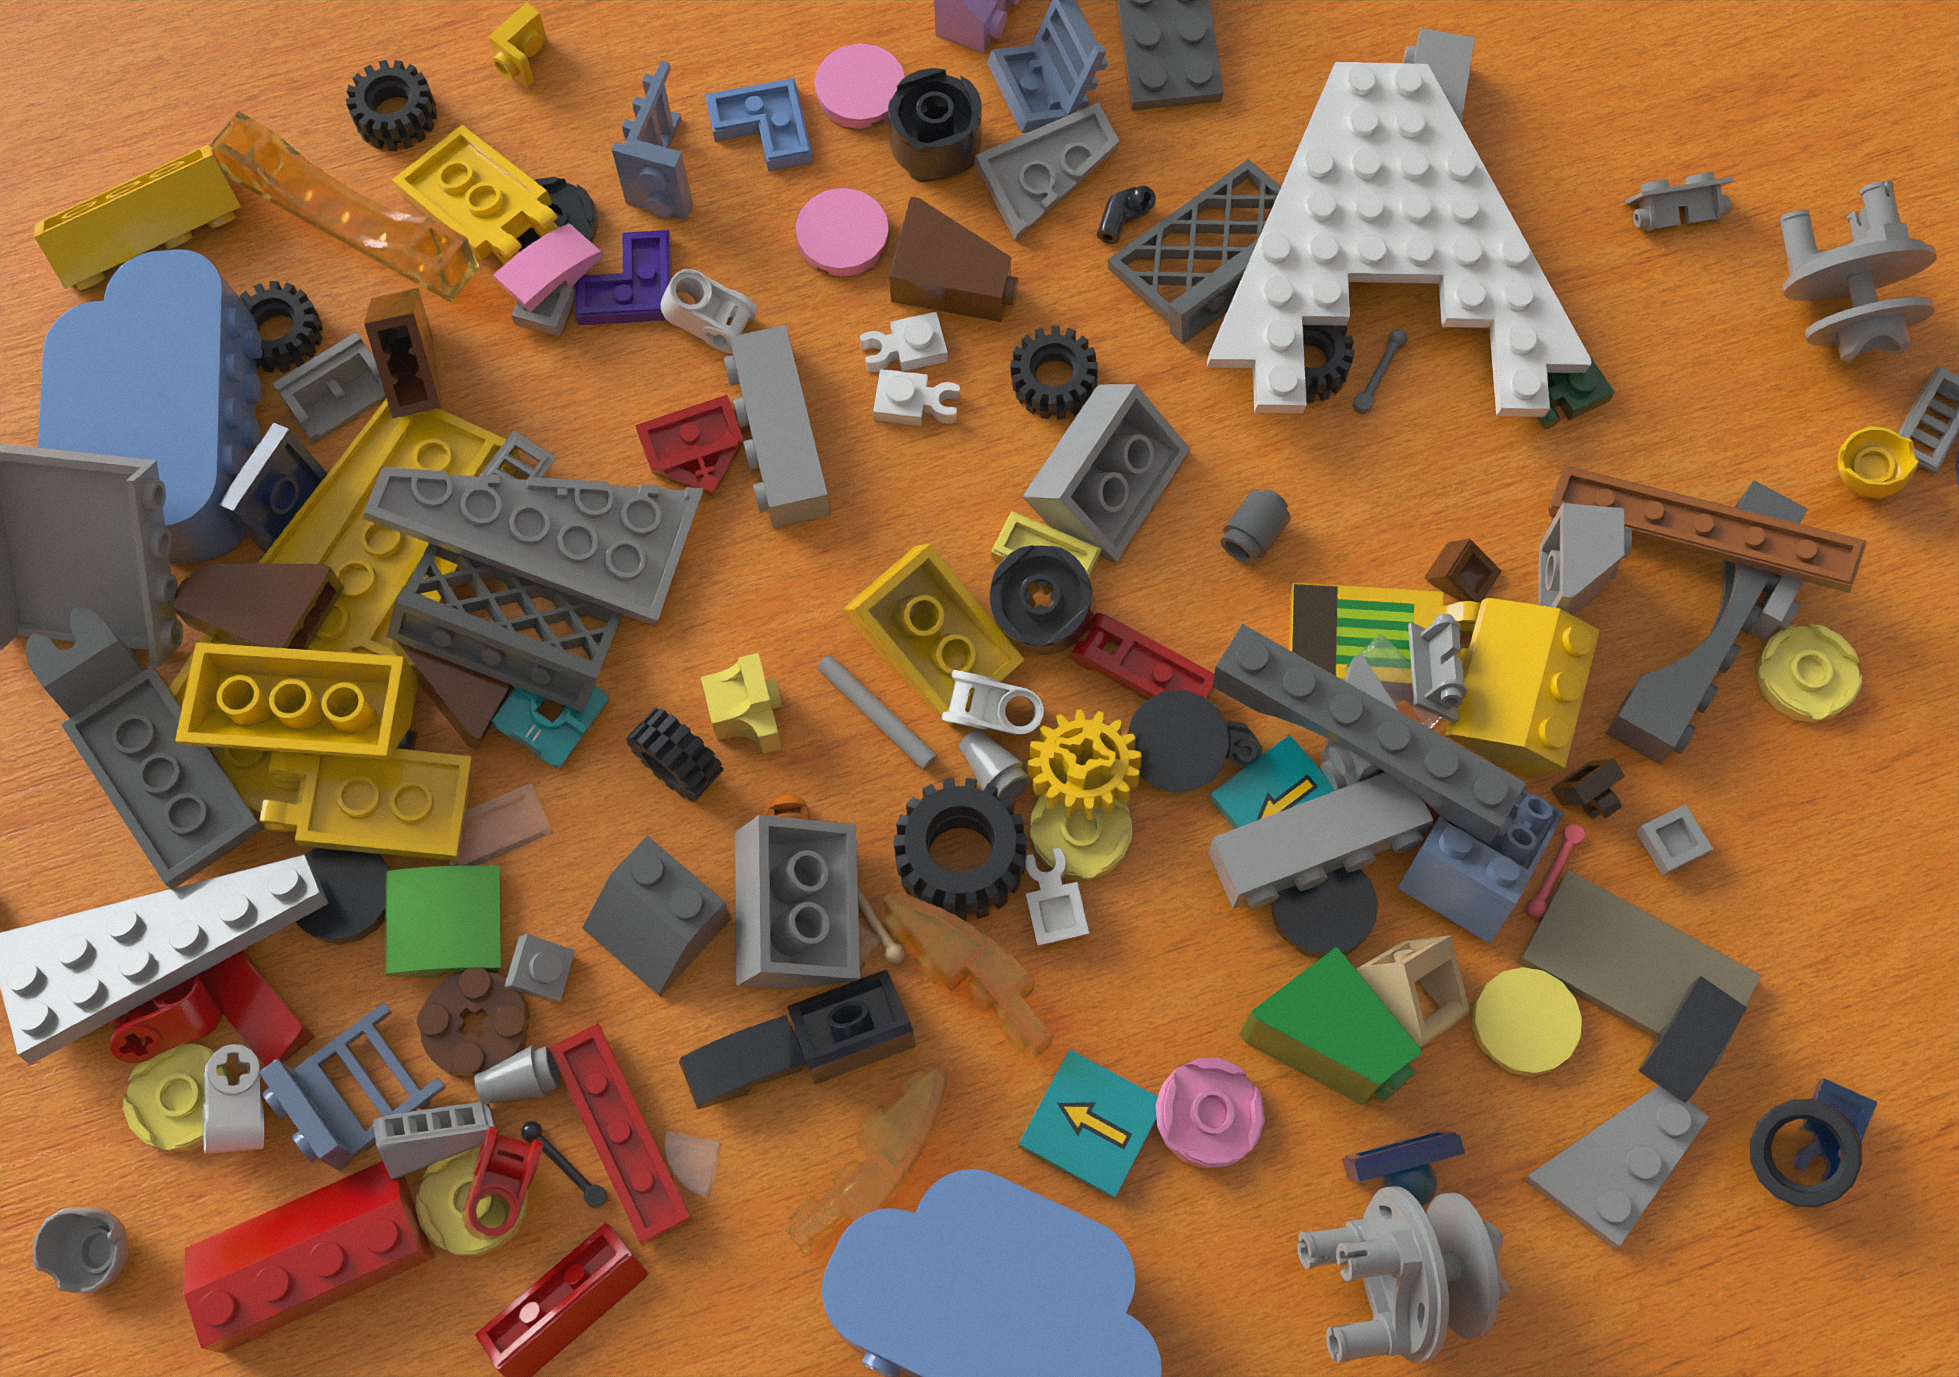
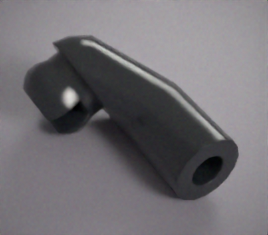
[1097,185,1156,244]
[1226,720,1262,768]

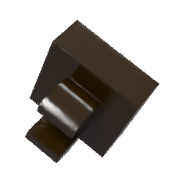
[1551,759,1625,819]

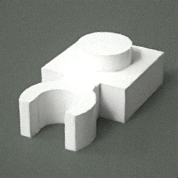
[860,312,948,372]
[873,369,960,426]
[1026,848,1090,946]

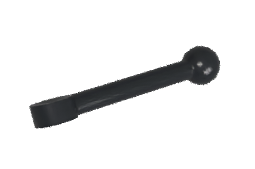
[521,1121,607,1208]

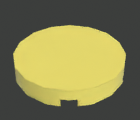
[1756,624,1862,723]
[1030,781,1132,881]
[1471,967,1582,1077]
[123,1043,236,1152]
[415,1145,529,1257]

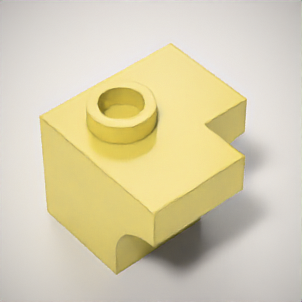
[701,653,782,754]

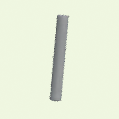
[817,654,938,770]

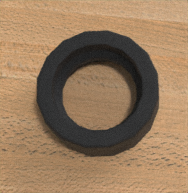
[1750,1099,1862,1207]

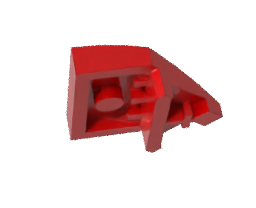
[635,395,744,496]

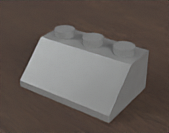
[1022,384,1190,562]
[735,815,860,989]

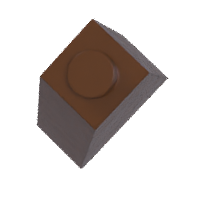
[889,197,1019,322]
[364,288,441,419]
[171,564,344,650]
[392,593,514,750]

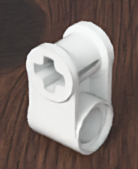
[661,269,758,354]
[941,670,1044,735]
[203,1044,264,1154]

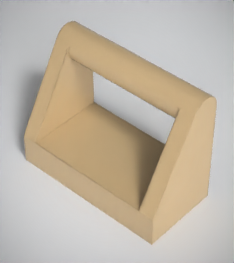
[1356,935,1469,1048]

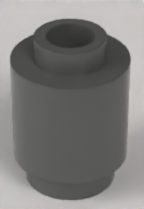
[1221,490,1291,564]

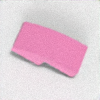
[493,224,604,313]

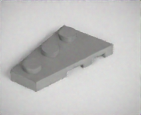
[974,102,1120,242]
[1523,1086,1709,1249]

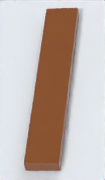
[1548,465,1867,593]

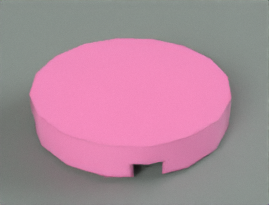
[815,43,905,129]
[795,188,889,277]
[1155,1058,1265,1168]

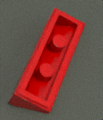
[197,950,315,1067]
[474,1222,648,1377]

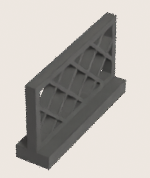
[1107,159,1281,344]
[386,543,622,712]

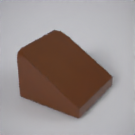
[1425,539,1501,603]

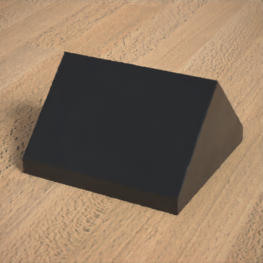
[787,969,915,1084]

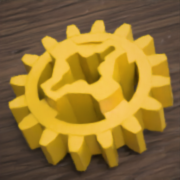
[1028,709,1141,820]

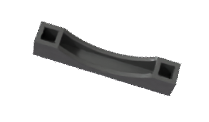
[1605,480,1808,764]
[1212,624,1526,844]

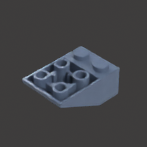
[1397,788,1564,943]

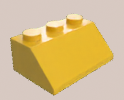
[1445,598,1600,778]

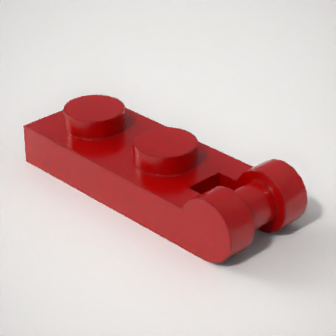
[1070,613,1214,700]

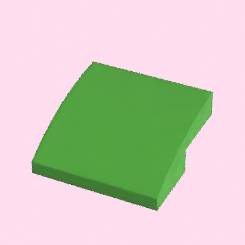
[385,865,501,977]

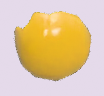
[1837,426,1919,499]

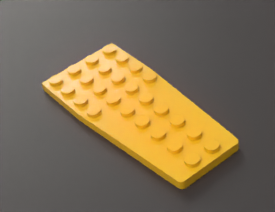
[169,399,521,833]

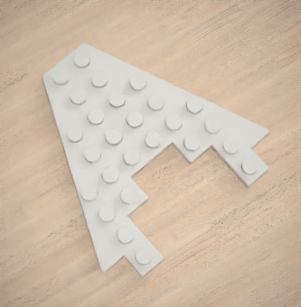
[1207,62,1591,417]

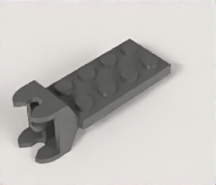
[1116,0,1223,110]
[26,607,264,889]

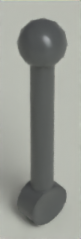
[1353,329,1408,414]

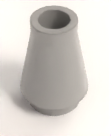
[959,729,1030,801]
[475,1045,561,1105]

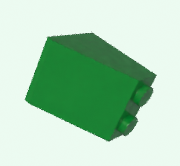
[1239,947,1423,1105]

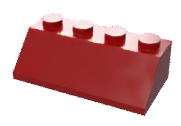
[184,1161,434,1353]

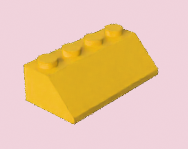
[34,144,241,290]
[175,642,418,759]

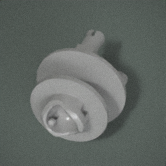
[1780,181,1937,364]
[1297,1186,1510,1363]

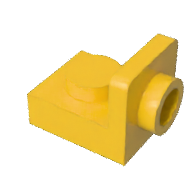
[488,2,547,88]

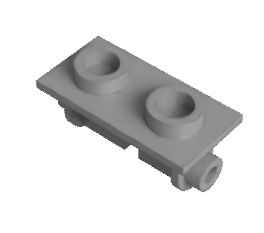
[1625,172,1733,231]
[1408,614,1467,723]

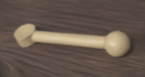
[858,887,906,964]

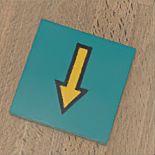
[1209,735,1335,829]
[1018,1049,1158,1200]

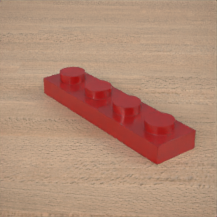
[549,1023,693,1246]

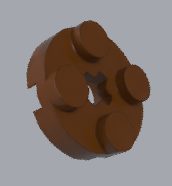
[417,967,529,1078]

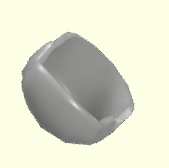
[33,1207,130,1294]

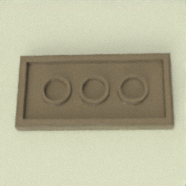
[1519,870,1761,1070]

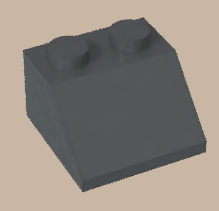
[582,836,732,997]

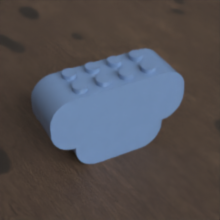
[38,249,263,563]
[822,1169,1162,1377]

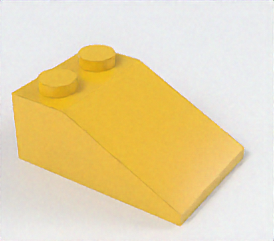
[842,544,1025,726]

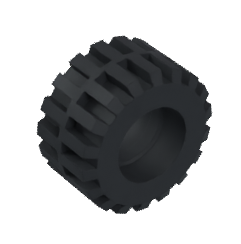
[894,778,1027,921]

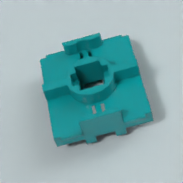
[491,685,609,770]

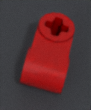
[110,975,222,1063]
[462,1126,543,1240]

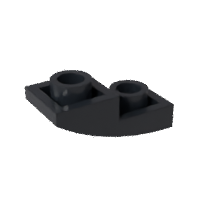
[1638,976,1747,1103]
[679,1015,806,1110]

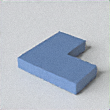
[705,78,813,171]

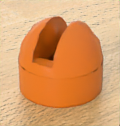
[767,793,810,820]

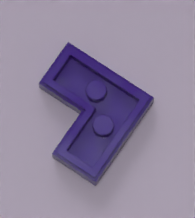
[576,230,672,326]

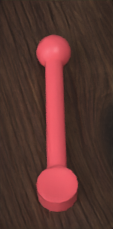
[1526,824,1585,918]

